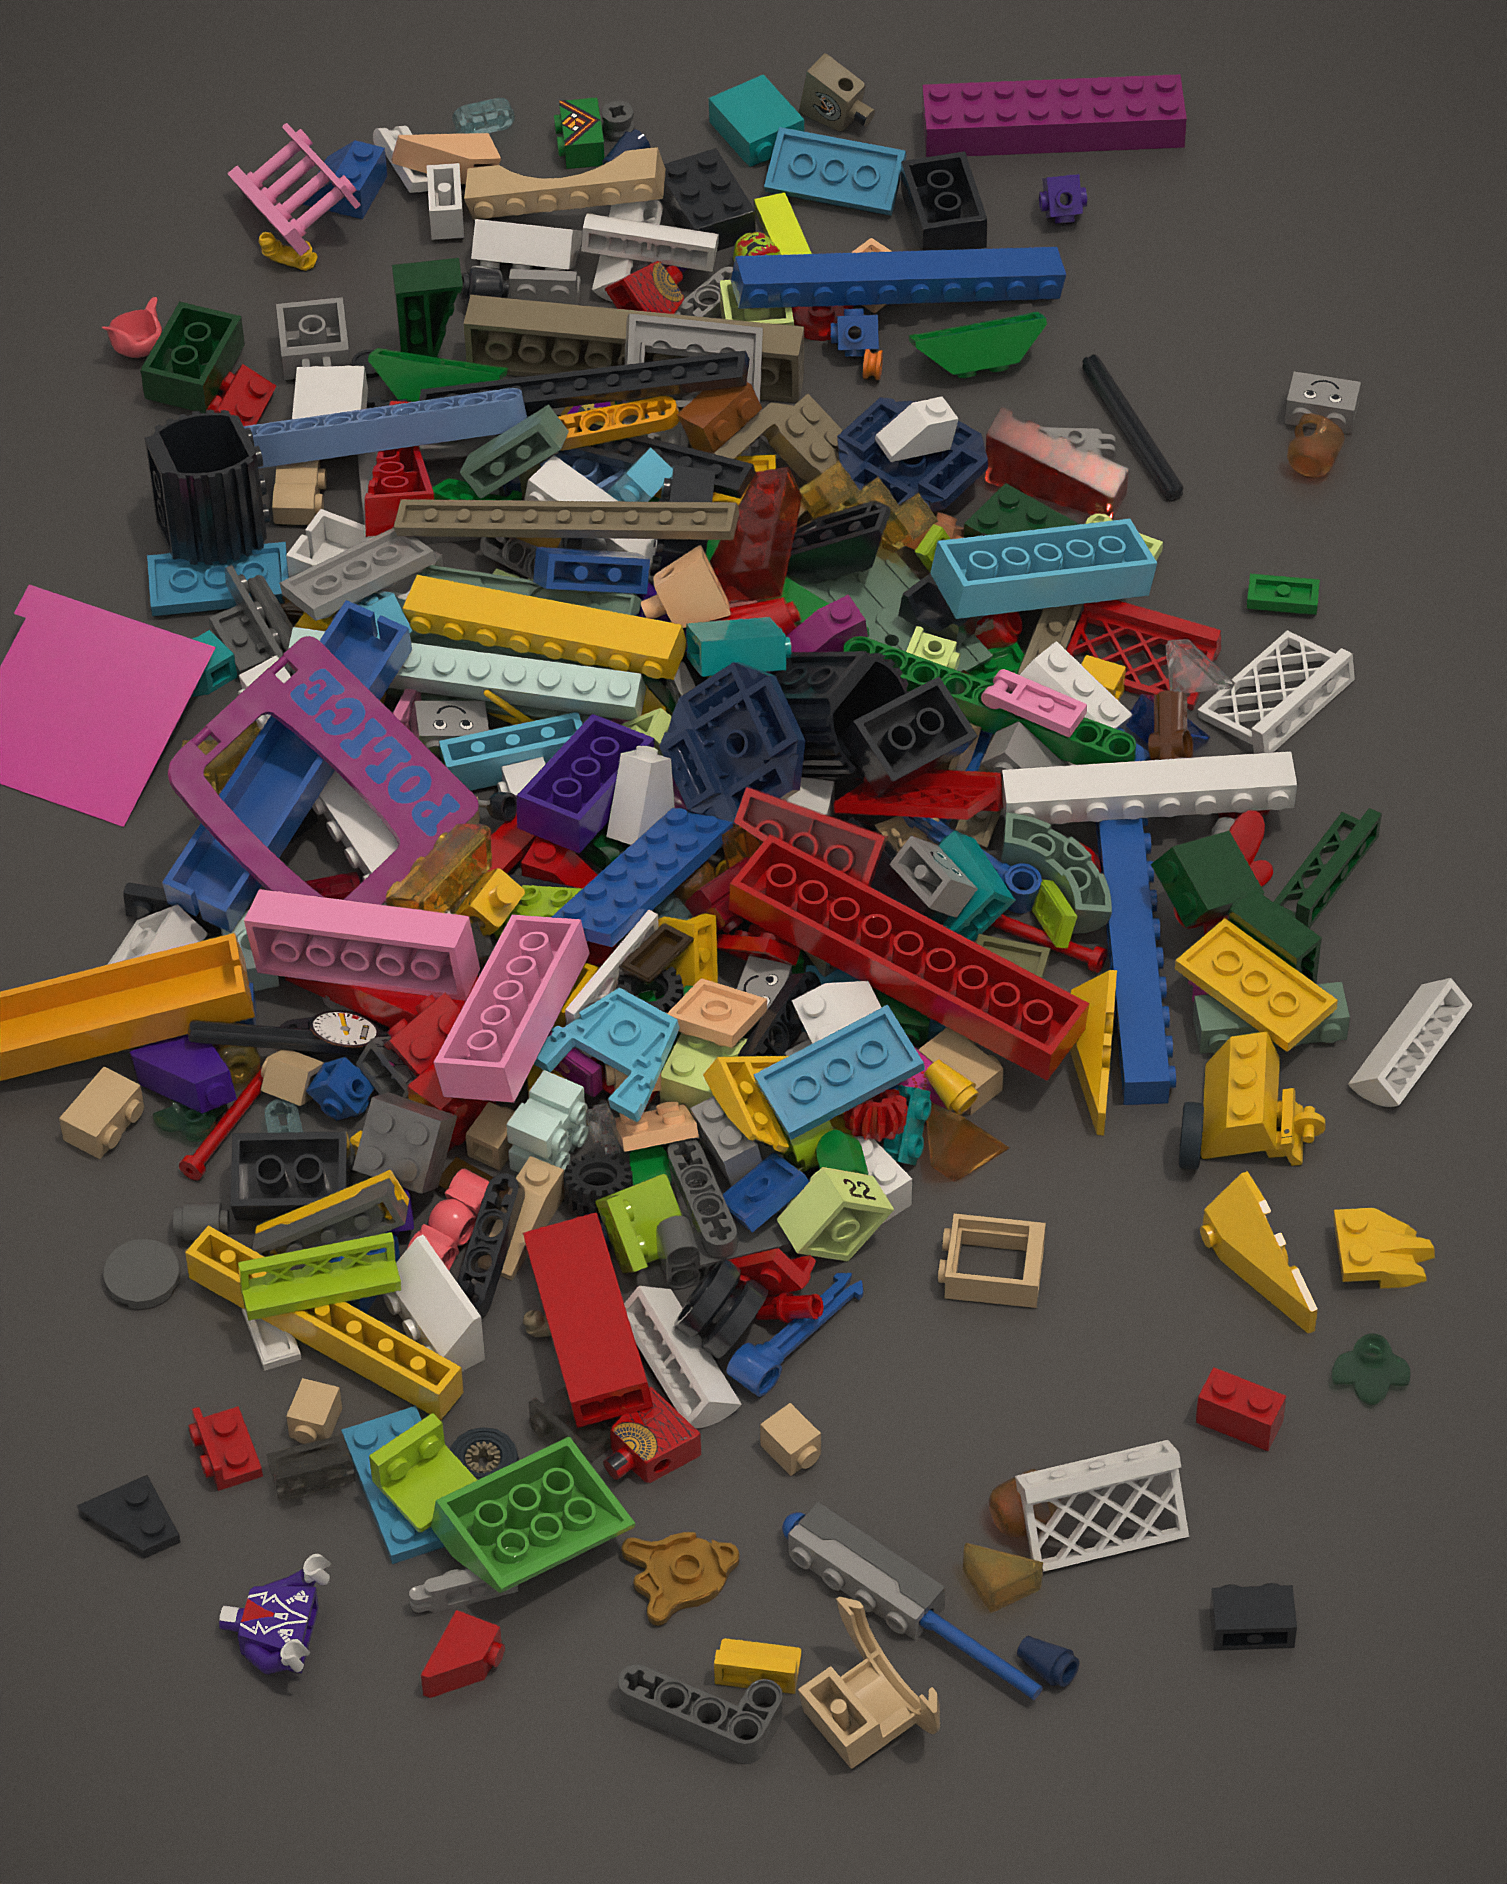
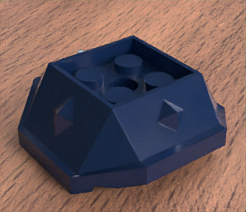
[837,397,988,523]
[659,662,805,825]

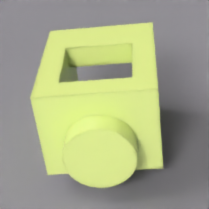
[906,626,961,670]

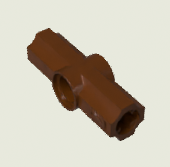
[1148,690,1193,760]

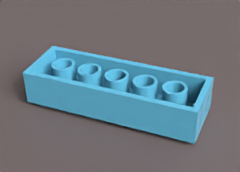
[930,519,1157,619]

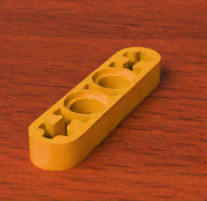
[558,396,679,450]

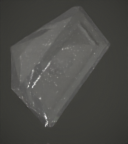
[1165,639,1235,694]

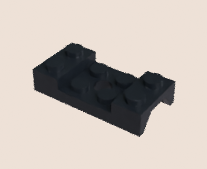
[898,533,987,647]

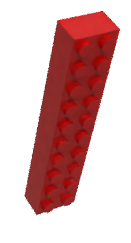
[729,834,1090,1081]

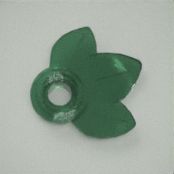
[153,1099,228,1142]
[1332,1333,1411,1405]

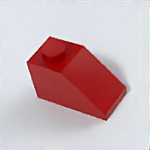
[521,837,597,889]
[421,1610,505,1698]

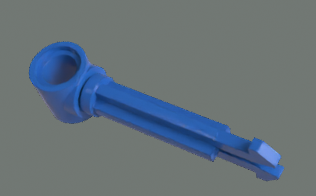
[902,816,1042,914]
[727,1273,863,1397]

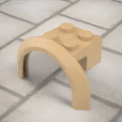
[798,1597,940,1769]

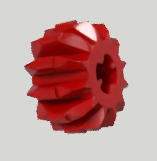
[843,1089,908,1142]

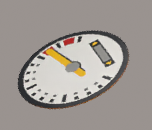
[310,1010,380,1047]

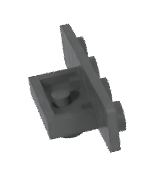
[209,565,293,676]

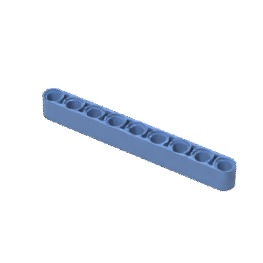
[244,388,527,468]

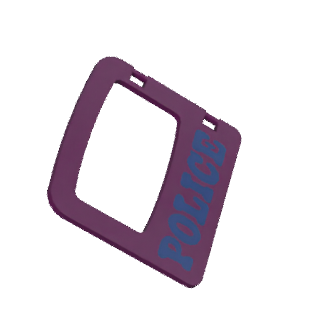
[168,636,479,905]

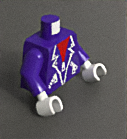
[219,1554,331,1675]

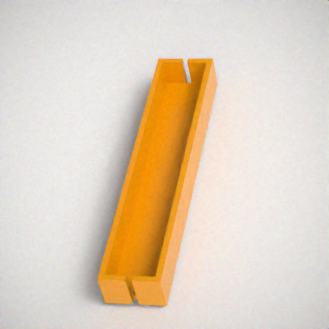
[0,933,255,1081]

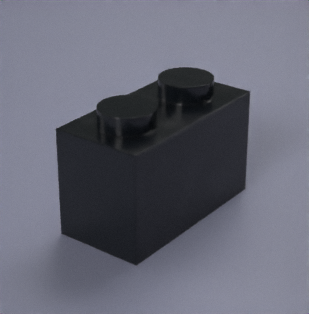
[1209,1583,1297,1651]

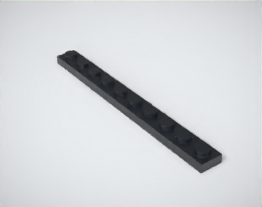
[419,350,750,412]
[493,410,756,499]

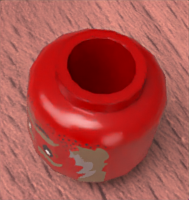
[974,611,1022,649]

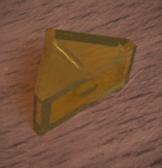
[963,1543,1044,1613]

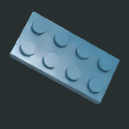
[764,127,907,216]
[147,542,289,616]
[754,1005,925,1140]
[341,1406,445,1564]

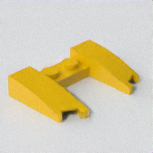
[703,1056,854,1153]

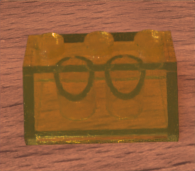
[386,824,492,913]

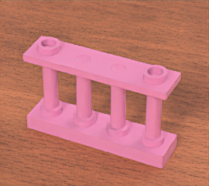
[227,123,360,256]

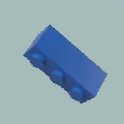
[533,547,650,594]

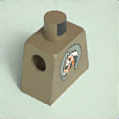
[799,53,875,132]

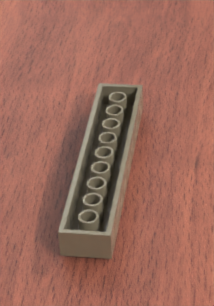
[463,295,804,403]

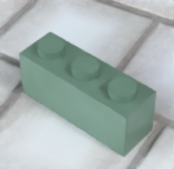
[460,405,569,499]

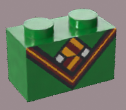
[554,97,605,169]

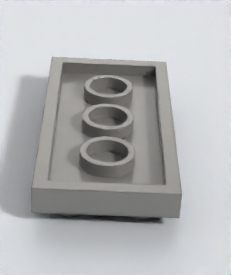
[279,528,436,621]

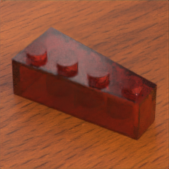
[985,407,1129,520]
[709,467,802,604]

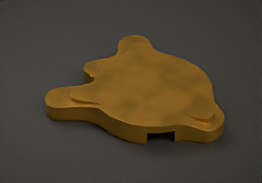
[622,1532,739,1626]

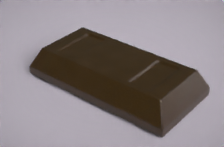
[619,923,694,986]

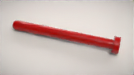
[990,914,1107,973]
[179,1067,264,1181]

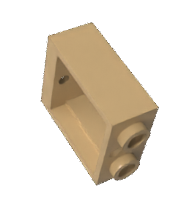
[938,1213,1046,1308]

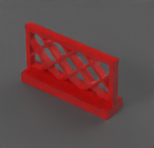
[1066,600,1221,710]
[834,769,1003,820]

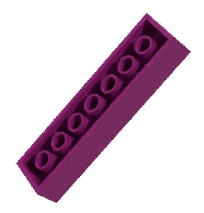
[922,74,1187,157]

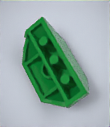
[908,312,1047,378]
[368,348,508,402]

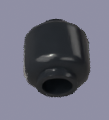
[459,266,509,307]

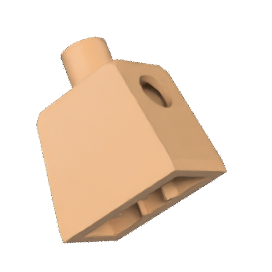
[640,545,731,628]

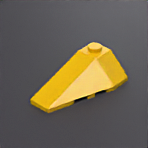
[1070,970,1117,1135]
[1200,1171,1318,1333]

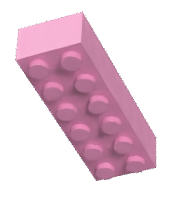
[244,889,480,1001]
[434,915,590,1102]

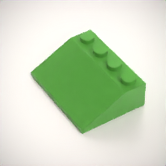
[431,1436,635,1593]

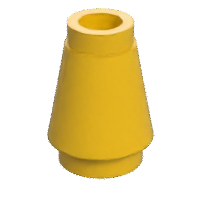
[924,1059,980,1115]

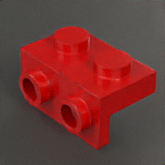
[207,364,276,426]
[384,992,461,1077]
[729,1248,816,1296]

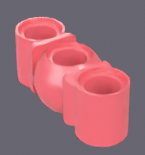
[407,1168,489,1270]

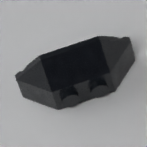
[765,500,891,584]

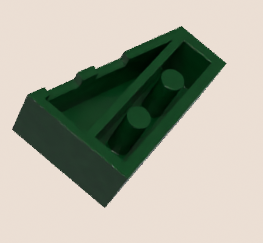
[392,258,463,357]

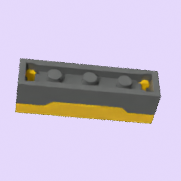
[252,1170,409,1270]

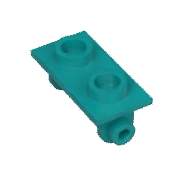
[883,1085,931,1166]

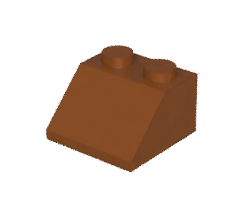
[677,382,762,454]

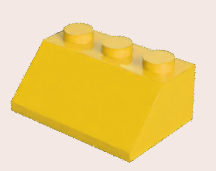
[1201,1031,1280,1159]

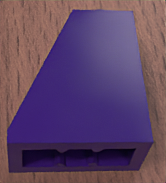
[130,1034,237,1113]

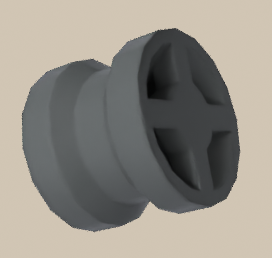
[601,100,634,142]

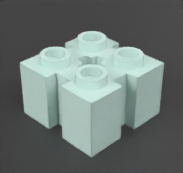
[506,1070,589,1173]

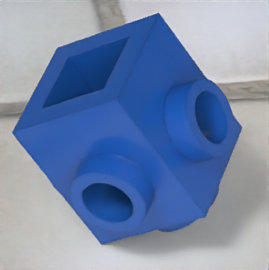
[830,309,879,356]
[306,1057,374,1121]

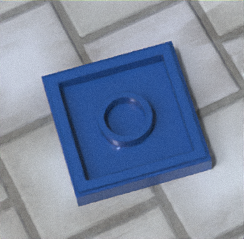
[723,1153,810,1233]

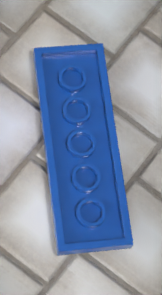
[552,808,735,947]

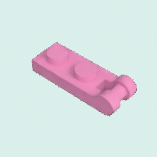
[981,669,1087,738]

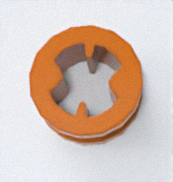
[863,349,883,380]

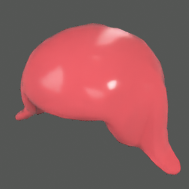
[102,297,162,358]

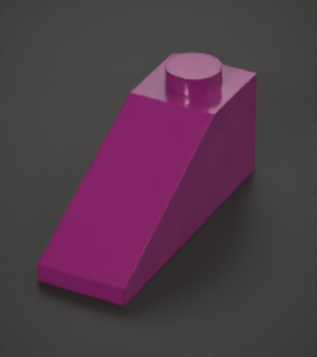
[766,594,868,674]

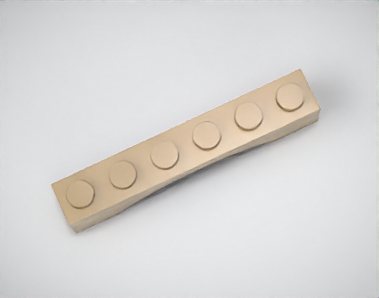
[464,147,666,220]

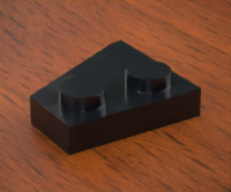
[77,1475,181,1559]

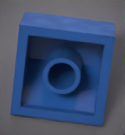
[303,140,387,219]

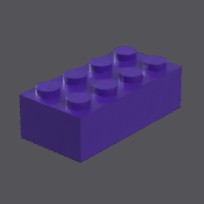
[517,714,654,853]

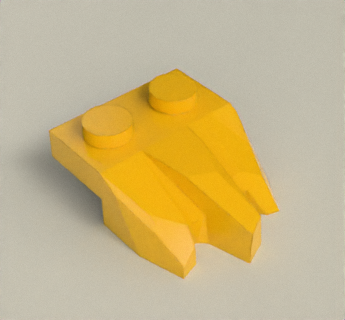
[1333,1208,1435,1289]

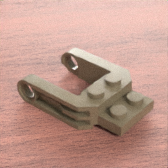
[714,394,843,540]

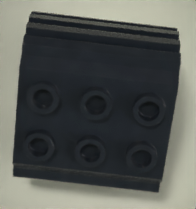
[145,410,270,565]
[771,651,910,780]

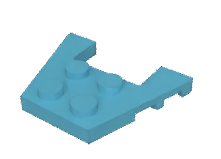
[534,988,680,1122]

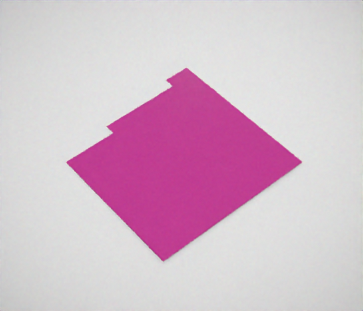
[0,585,216,827]

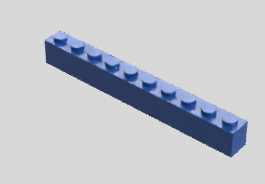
[731,247,1066,309]
[1095,817,1176,1105]

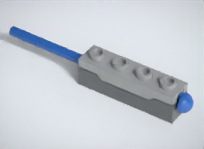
[782,1502,1043,1700]

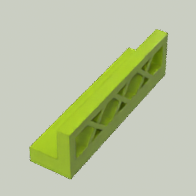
[238,1232,401,1321]

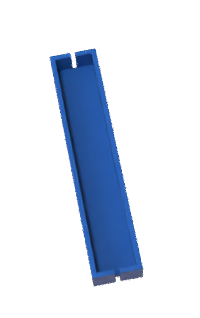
[162,600,412,933]

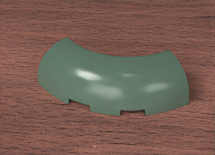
[1001,812,1112,934]

